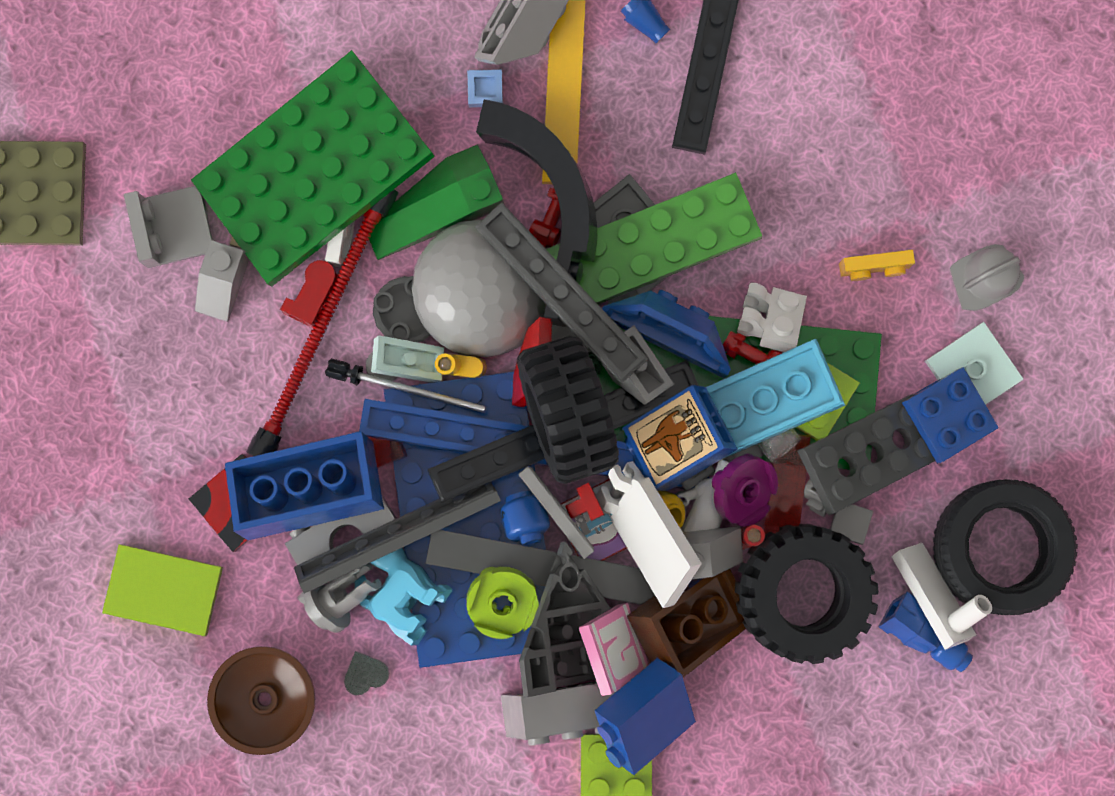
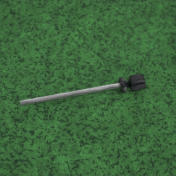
[325,358,486,413]

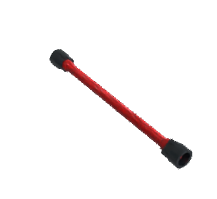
[246,189,399,456]

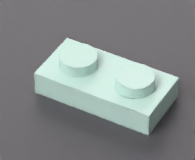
[371,335,444,383]

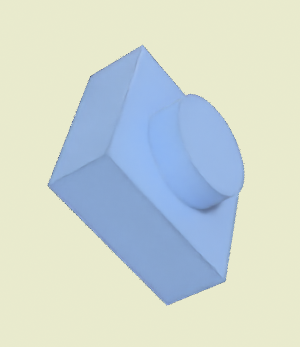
[467,69,503,108]

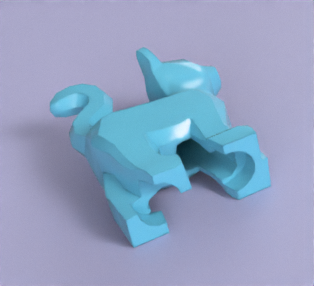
[354,547,453,646]

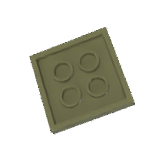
[0,141,86,246]

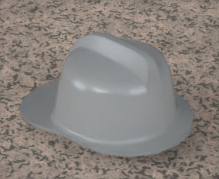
[950,244,1024,311]

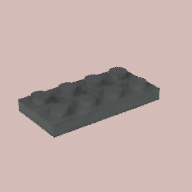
[797,394,935,515]

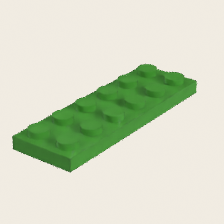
[546,172,762,304]

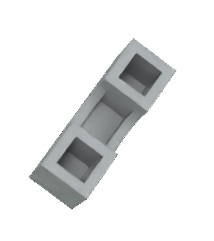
[285,495,397,565]

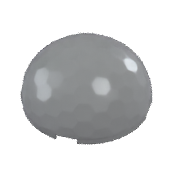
[412,219,547,357]

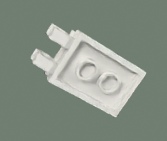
[596,461,702,608]

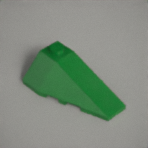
[368,144,504,260]

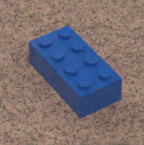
[225,431,384,541]

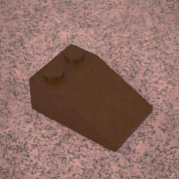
[627,569,746,678]

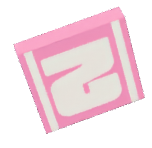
[579,603,649,696]

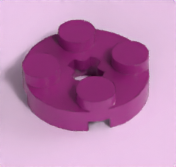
[712,453,778,526]

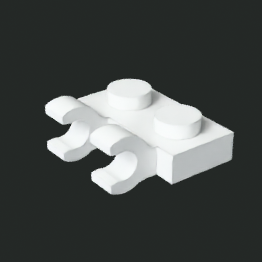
[737,283,807,352]

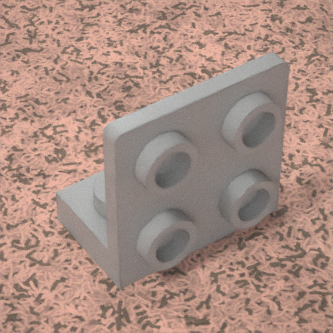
[124,186,212,268]

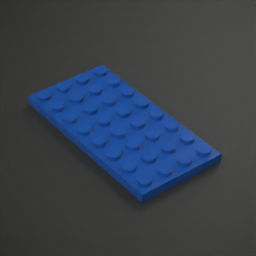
[384,372,546,668]

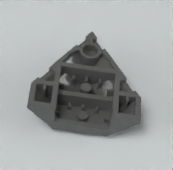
[519,542,611,697]

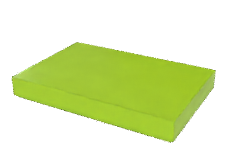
[102,544,223,636]

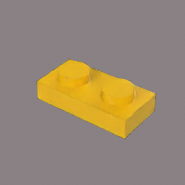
[839,250,915,281]

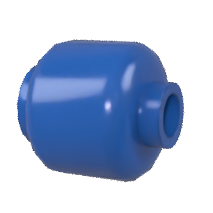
[500,491,550,546]

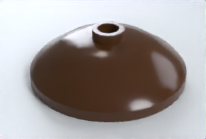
[207,646,315,755]

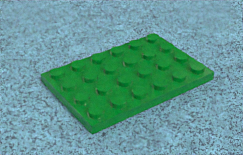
[191,50,435,287]

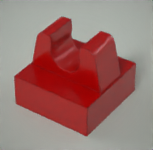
[565,482,605,521]

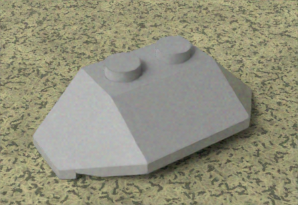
[474,0,569,65]

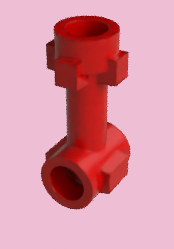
[529,187,561,249]
[723,331,784,365]

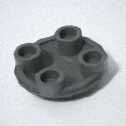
[373,276,430,342]

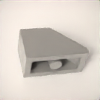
[195,240,249,322]
[601,325,674,405]
[683,526,743,579]

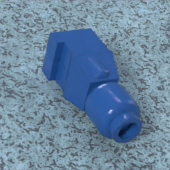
[878,592,973,672]

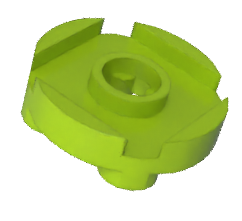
[466,567,539,639]

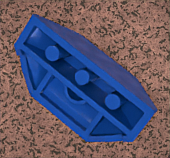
[602,290,731,379]

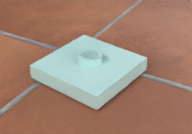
[925,322,1023,405]

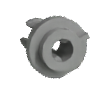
[298,563,381,633]

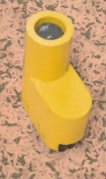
[435,353,487,378]

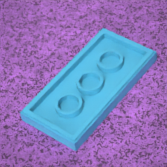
[706,339,845,458]

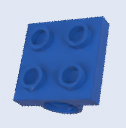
[902,367,999,464]

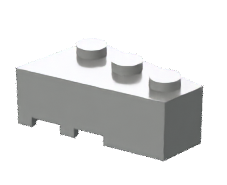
[501,681,617,745]

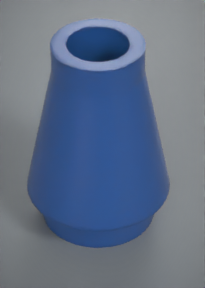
[620,0,670,44]

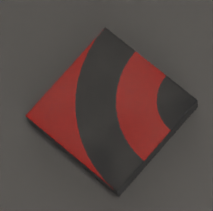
[188,454,248,552]

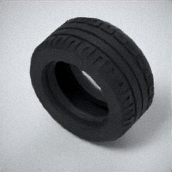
[933,479,1078,615]

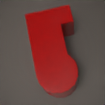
[280,260,337,328]

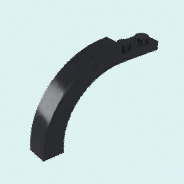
[476,99,597,327]

